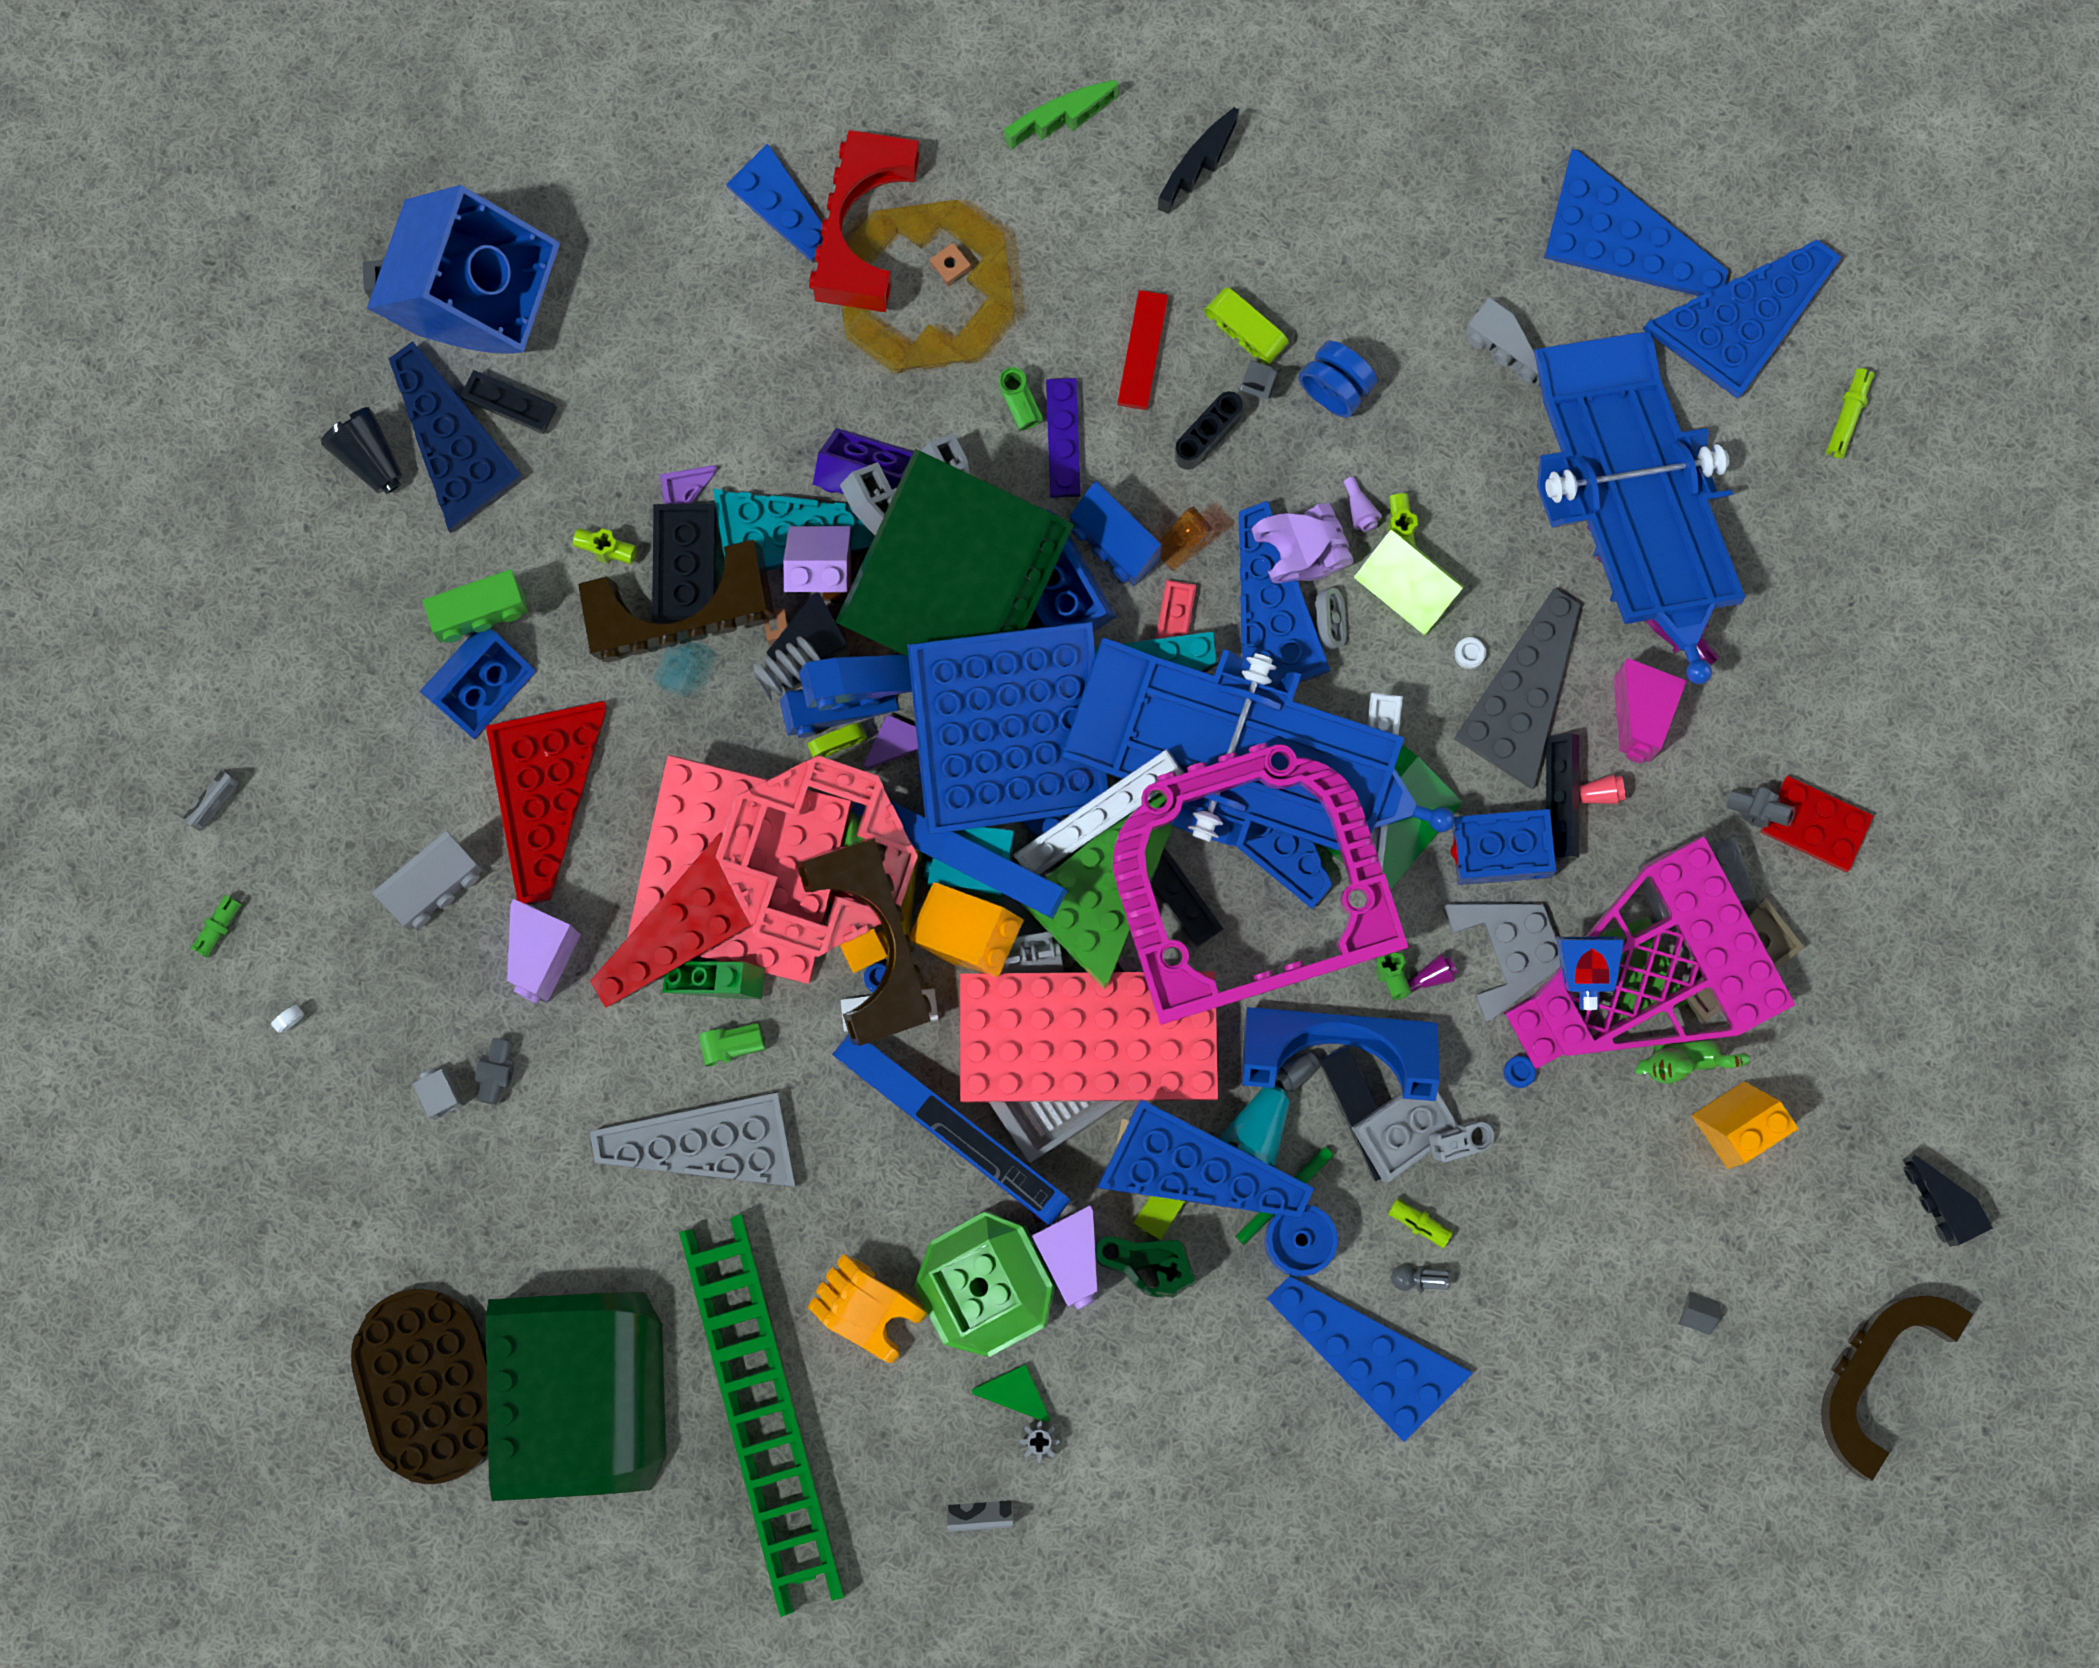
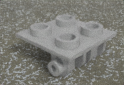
[1001,931,1064,973]

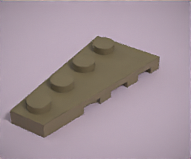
[1686,897,1805,1023]

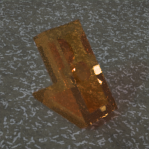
[1159,506,1213,571]

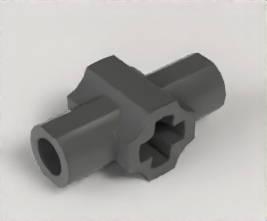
[1727,787,1795,828]
[475,1038,515,1105]

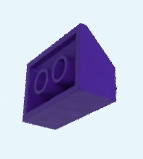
[812,428,914,494]

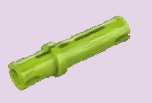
[1825,368,1875,459]

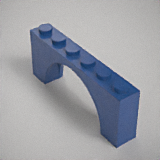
[1242,1007,1440,1101]

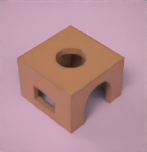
[929,243,972,287]
[765,608,789,647]

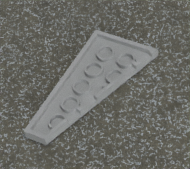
[590,1093,796,1187]

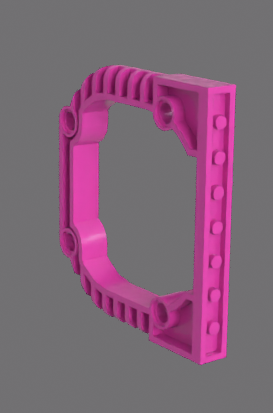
[1113,743,1409,1025]

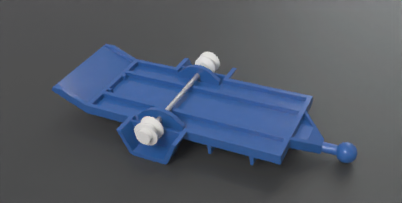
[1534,331,1746,684]
[1061,638,1455,851]

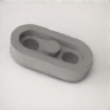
[1315,587,1346,650]

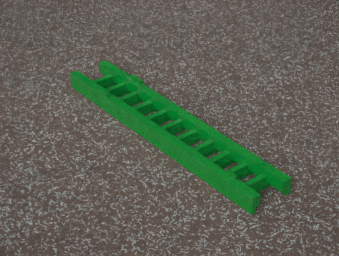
[679,1214,845,1617]

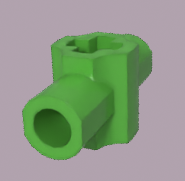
[1375,952,1411,1001]

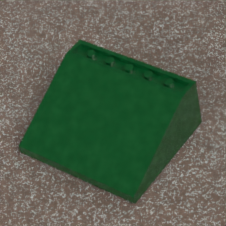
[835,449,1074,656]

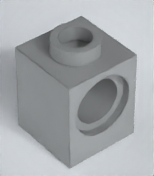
[413,1068,464,1120]

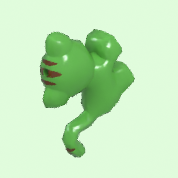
[1635,1039,1750,1084]

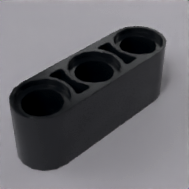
[1174,391,1243,470]

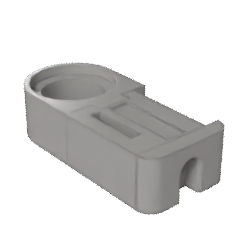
[1429,1121,1494,1162]

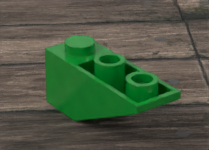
[662,962,765,999]

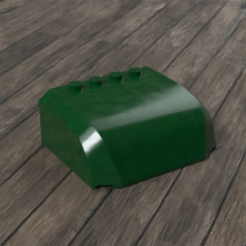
[486,1292,667,1501]

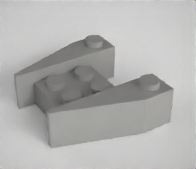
[840,433,970,535]

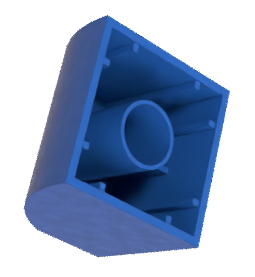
[367,185,560,354]

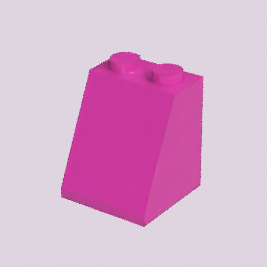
[1613,658,1687,763]

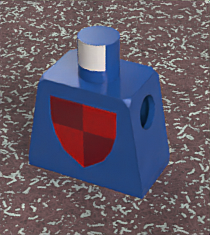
[1556,936,1623,1010]

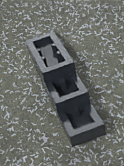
[1158,107,1239,214]
[1319,1047,1381,1182]

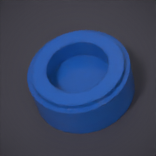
[1503,1056,1536,1088]

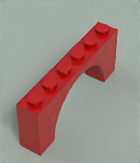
[809,130,920,312]

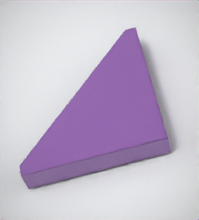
[660,465,717,504]
[863,715,918,769]

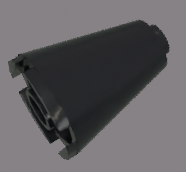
[321,407,402,495]

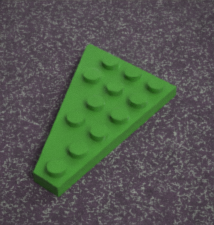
[1021,793,1173,989]

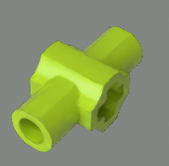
[1387,493,1418,546]
[572,528,637,565]

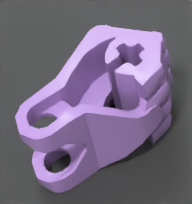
[1251,503,1353,583]

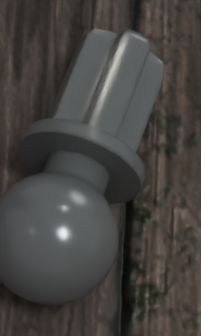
[1391,1265,1451,1292]

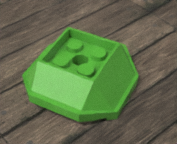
[914,1211,1056,1357]

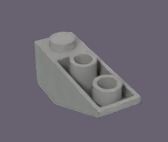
[1464,297,1540,386]

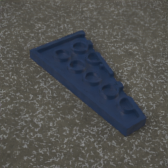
[389,341,523,533]

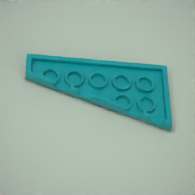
[713,488,875,571]

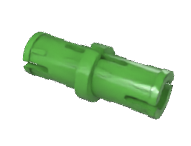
[190,894,242,958]

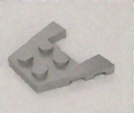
[1443,904,1560,1023]

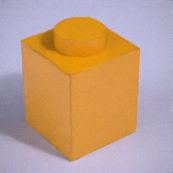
[839,928,888,974]

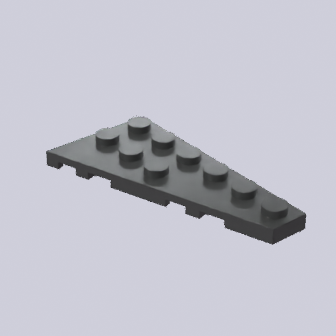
[1454,588,1580,789]

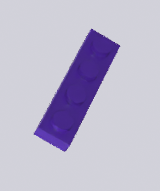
[1046,378,1081,498]

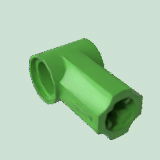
[999,367,1043,431]
[698,1023,765,1067]

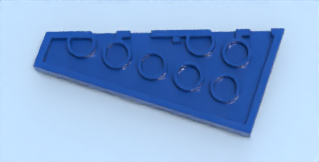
[1096,1099,1314,1218]

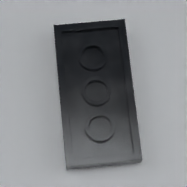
[652,504,716,624]

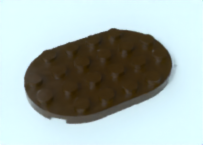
[351,1289,488,1484]

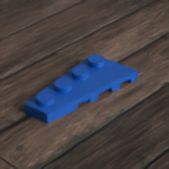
[726,143,824,263]

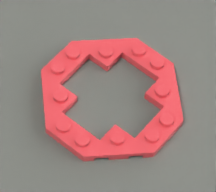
[716,755,918,957]

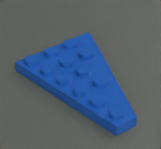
[1544,149,1728,296]

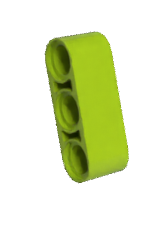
[1204,287,1289,365]

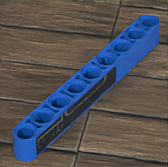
[832,1033,1071,1226]

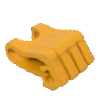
[808,1254,928,1363]

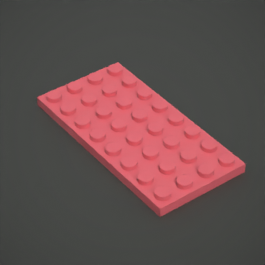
[960,971,1218,1103]

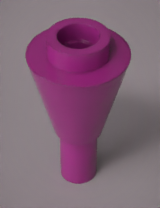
[1407,953,1458,993]

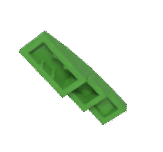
[1004,80,1118,149]

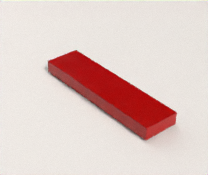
[1117,290,1168,411]

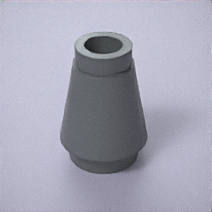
[1275,1052,1320,1092]

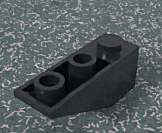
[1903,1155,1993,1247]

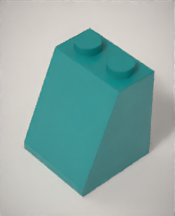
[923,827,1015,903]

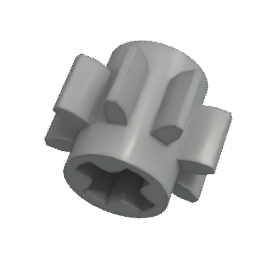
[1019,1421,1060,1463]

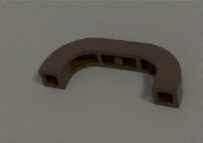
[1821,1296,1974,1481]

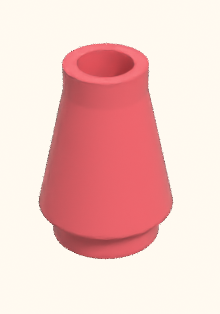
[1579,774,1626,804]

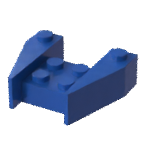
[779,655,912,738]

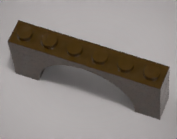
[578,539,775,662]
[796,838,932,1046]

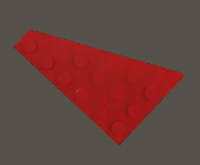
[486,701,607,905]

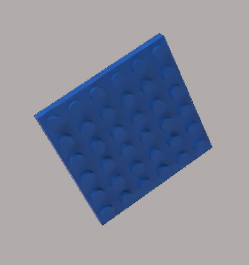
[907,622,1108,835]

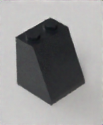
[766,592,851,691]

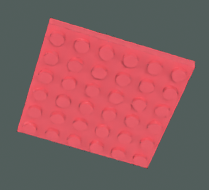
[627,755,852,984]

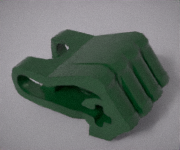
[1095,1236,1197,1298]

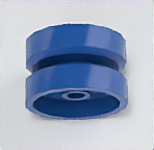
[1298,340,1377,418]
[1264,1204,1338,1277]

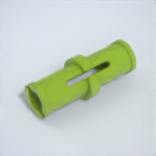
[1387,1197,1453,1249]

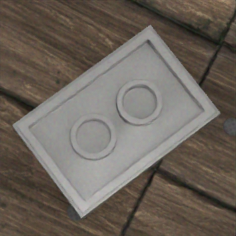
[1351,1091,1458,1182]

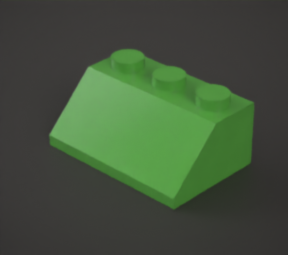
[422,569,529,643]

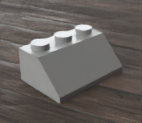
[372,831,483,931]

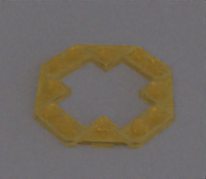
[842,199,1014,374]

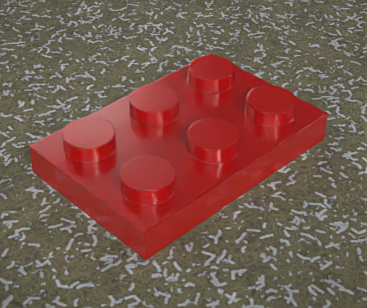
[1760,776,1873,873]

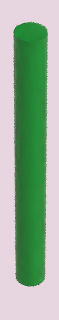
[1235,1147,1334,1246]

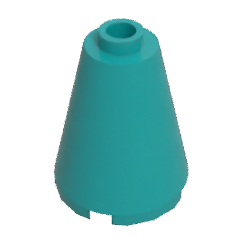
[1218,1086,1290,1167]

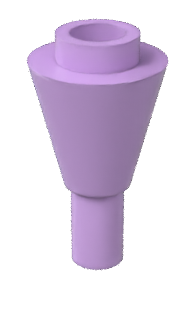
[1344,477,1382,532]

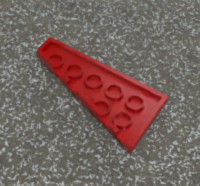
[590,832,750,1008]

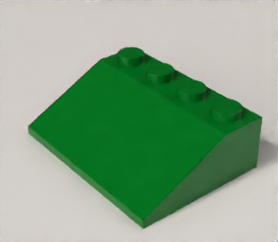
[1321,745,1463,890]

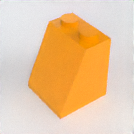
[909,882,1024,978]
[1691,1081,1799,1169]

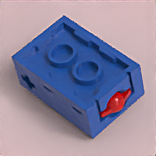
[1450,809,1556,885]

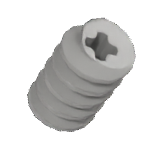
[753,636,820,701]

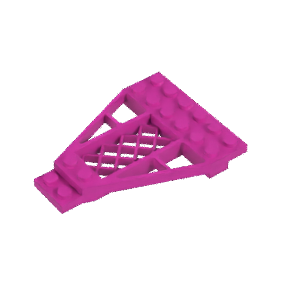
[1504,836,1795,1069]

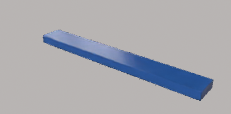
[851,801,1068,919]

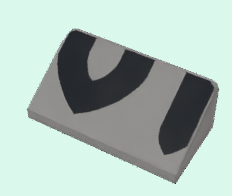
[183,770,238,831]
[947,1500,1014,1532]

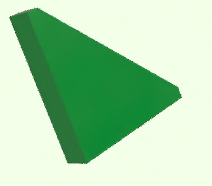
[971,1365,1050,1422]

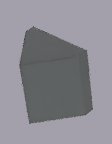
[1679,1293,1720,1335]

